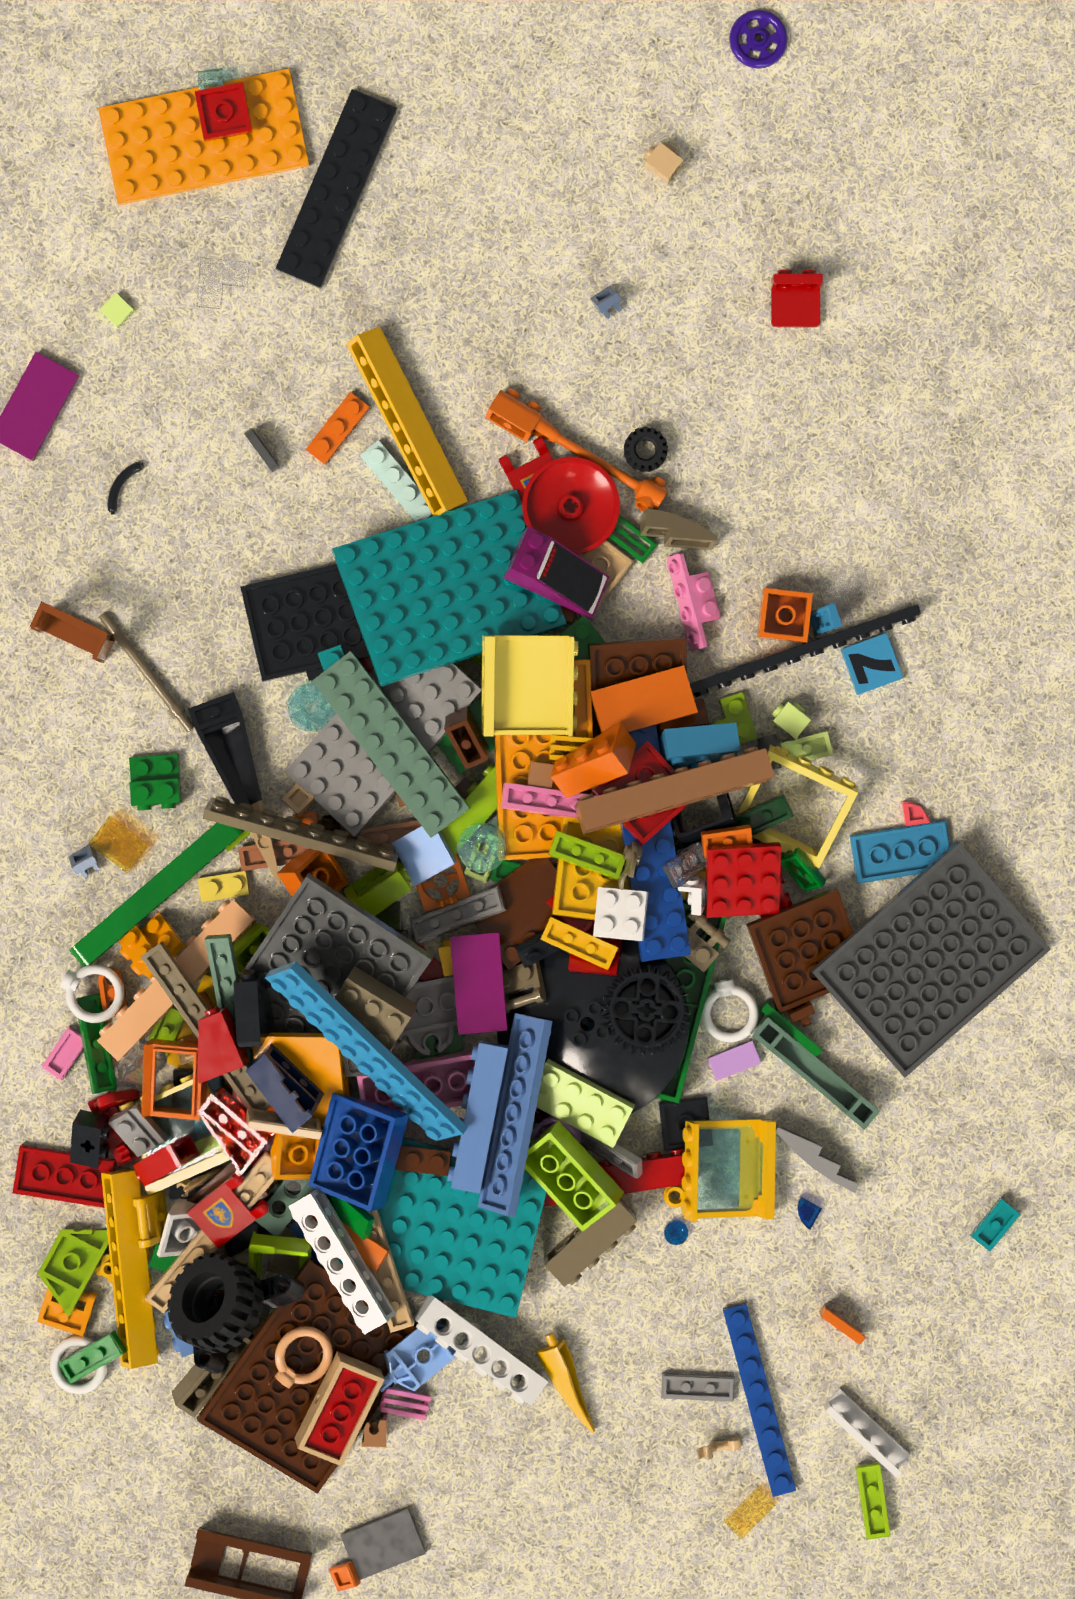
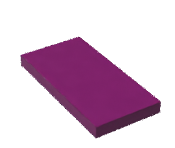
[0,351,79,461]
[450,932,508,1035]

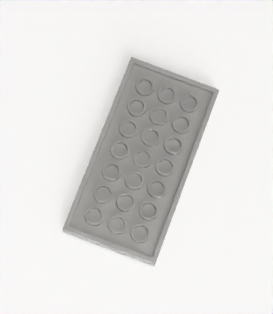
[286,663,482,837]

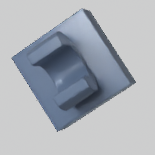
[590,285,622,319]
[69,844,99,878]

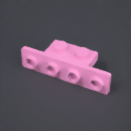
[667,553,721,651]

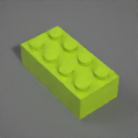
[525,1120,624,1232]

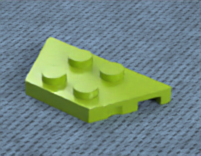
[38,1229,109,1316]

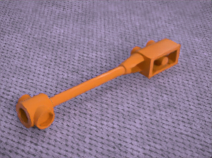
[485,388,668,512]

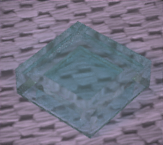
[198,68,224,90]

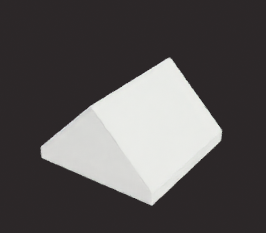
[157,1198,201,1257]

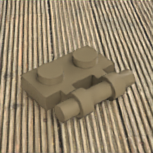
[685,910,731,972]

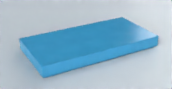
[849,820,950,884]

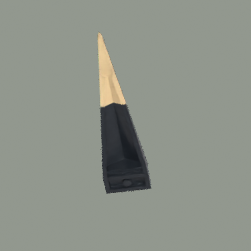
[188,692,281,885]

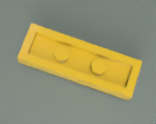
[540,917,618,970]

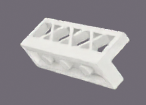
[823,1388,911,1478]

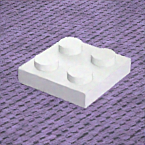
[593,887,648,941]

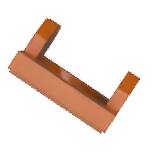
[416,853,471,912]

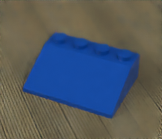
[308,1093,409,1212]

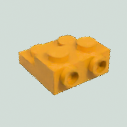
[118,912,186,979]

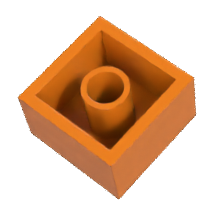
[756,588,813,643]

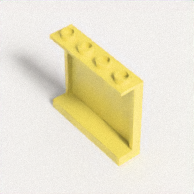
[481,635,578,736]

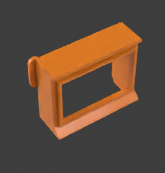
[141,1037,207,1122]

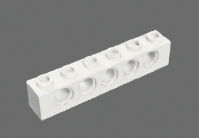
[289,1189,396,1334]
[413,1295,548,1406]

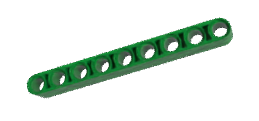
[69,823,245,967]

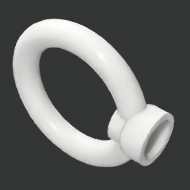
[60,964,125,1023]
[701,978,759,1042]
[50,1336,107,1394]

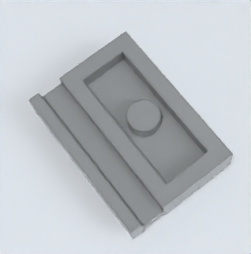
[108,1103,167,1157]

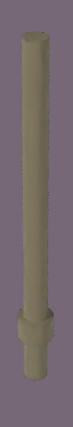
[98,612,195,733]

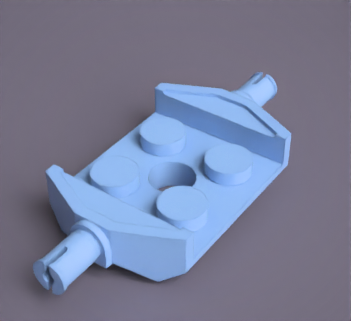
[380,1315,460,1392]

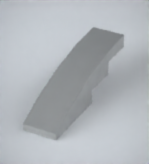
[776,1125,859,1193]

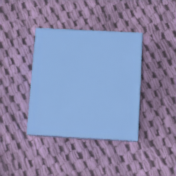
[392,826,457,886]

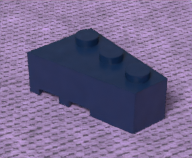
[246,1043,324,1134]

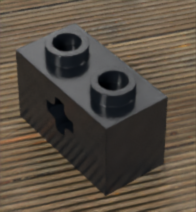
[70,1109,111,1168]

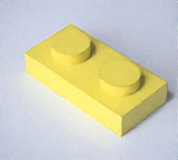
[198,871,250,902]

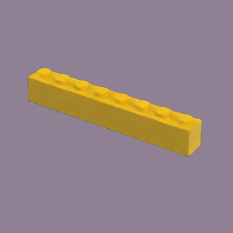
[346,327,468,516]
[101,1168,159,1369]

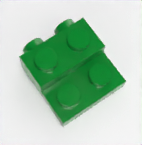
[129,754,182,811]

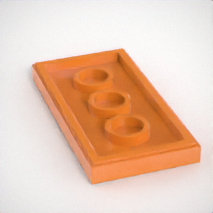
[589,665,698,733]

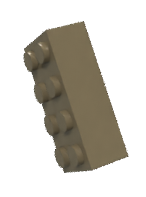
[544,1198,637,1287]

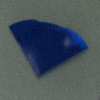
[797,1196,822,1230]

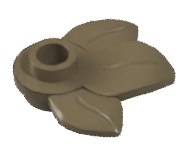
[618,841,642,890]

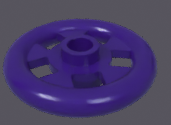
[729,10,788,69]

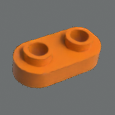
[98,968,128,1017]

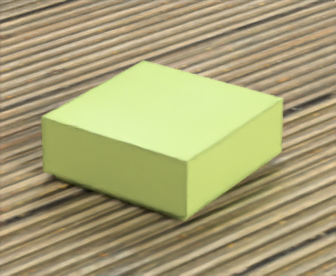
[99,293,134,328]

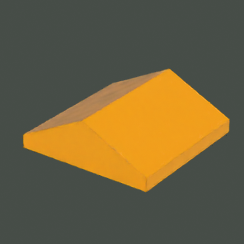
[270,1129,323,1180]

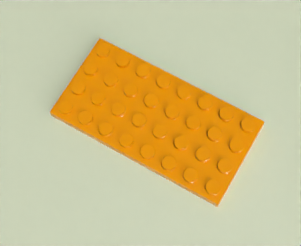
[98,69,309,205]
[494,659,595,860]

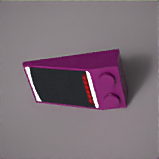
[503,526,609,620]

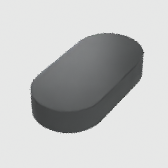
[244,428,280,473]

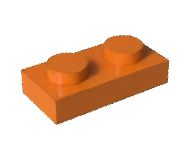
[701,825,753,858]

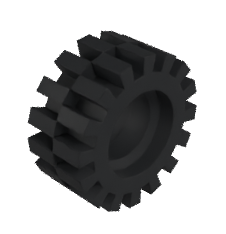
[624,427,668,472]

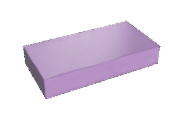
[707,1040,761,1081]

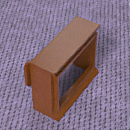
[30,601,115,663]

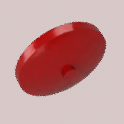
[522,457,620,555]

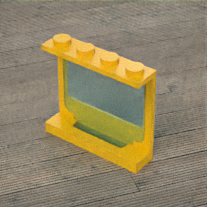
[681,1119,776,1222]

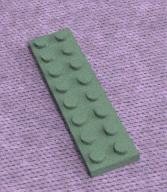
[312,651,471,838]

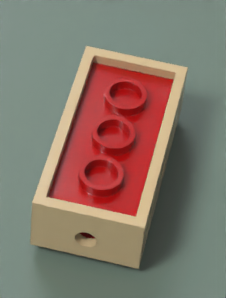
[295,1351,385,1466]

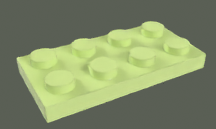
[537,1059,635,1148]

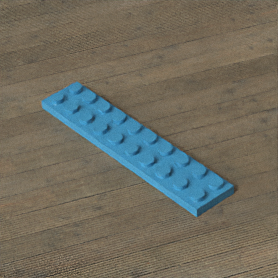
[265,961,468,1141]

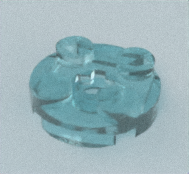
[287,684,336,732]
[456,823,507,873]

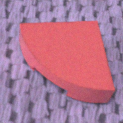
[902,802,930,826]

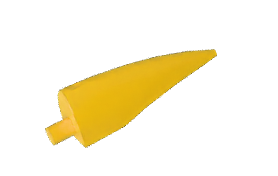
[536,1332,595,1433]

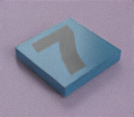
[840,633,903,695]

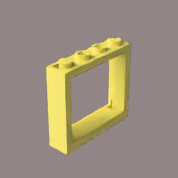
[735,745,858,868]

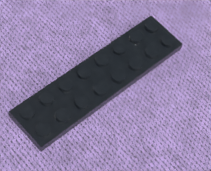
[275,89,397,289]

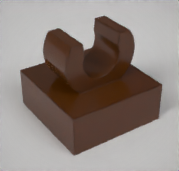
[787,1001,815,1028]

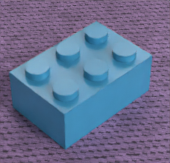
[658,722,741,770]

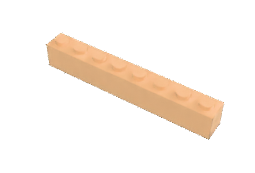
[97,899,257,1061]

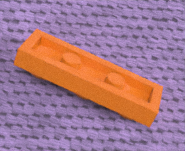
[305,392,370,465]

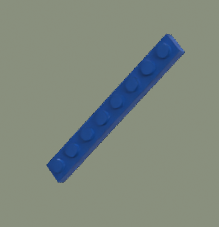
[723,1302,796,1497]

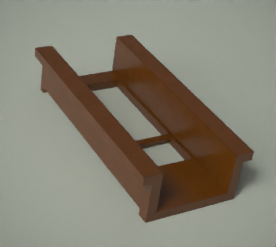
[185,1527,312,1599]

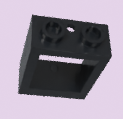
[671,793,739,845]

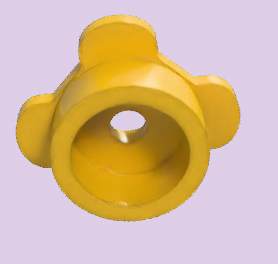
[95,1254,112,1283]

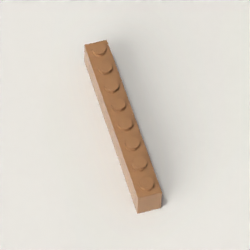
[574,747,775,834]

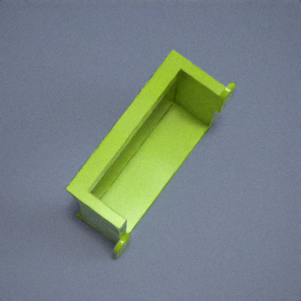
[249,1231,312,1281]

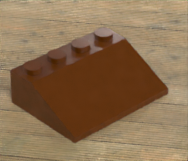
[475,858,563,970]

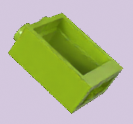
[344,860,412,917]

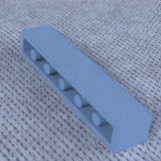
[447,1040,508,1194]

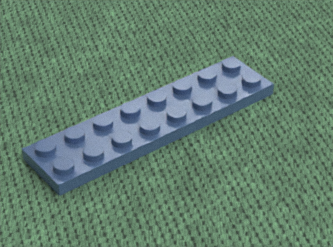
[478,1013,552,1217]

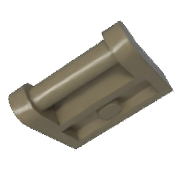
[503,961,546,1014]

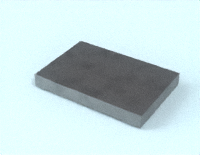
[340,1507,426,1580]

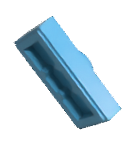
[810,603,842,635]

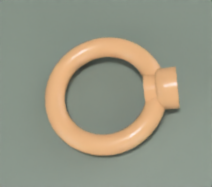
[274,1326,333,1388]

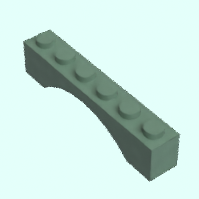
[750,1015,880,1130]

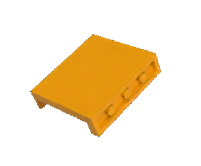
[250,1033,351,1126]

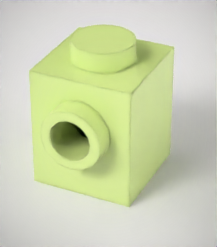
[771,701,811,739]

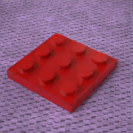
[592,741,688,846]
[705,842,781,918]

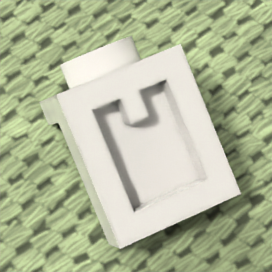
[678,875,706,915]

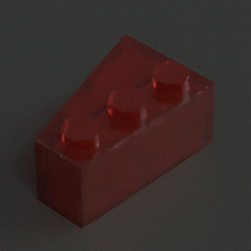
[198,1087,276,1178]

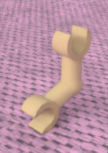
[696,1437,742,1460]

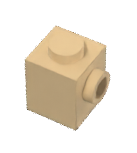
[644,142,683,184]

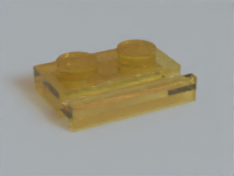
[88,816,149,873]

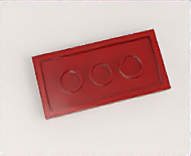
[12,1145,116,1208]

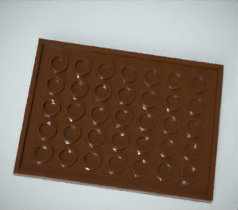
[197,1258,416,1494]

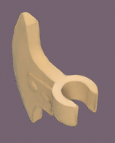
[177,1166,224,1197]

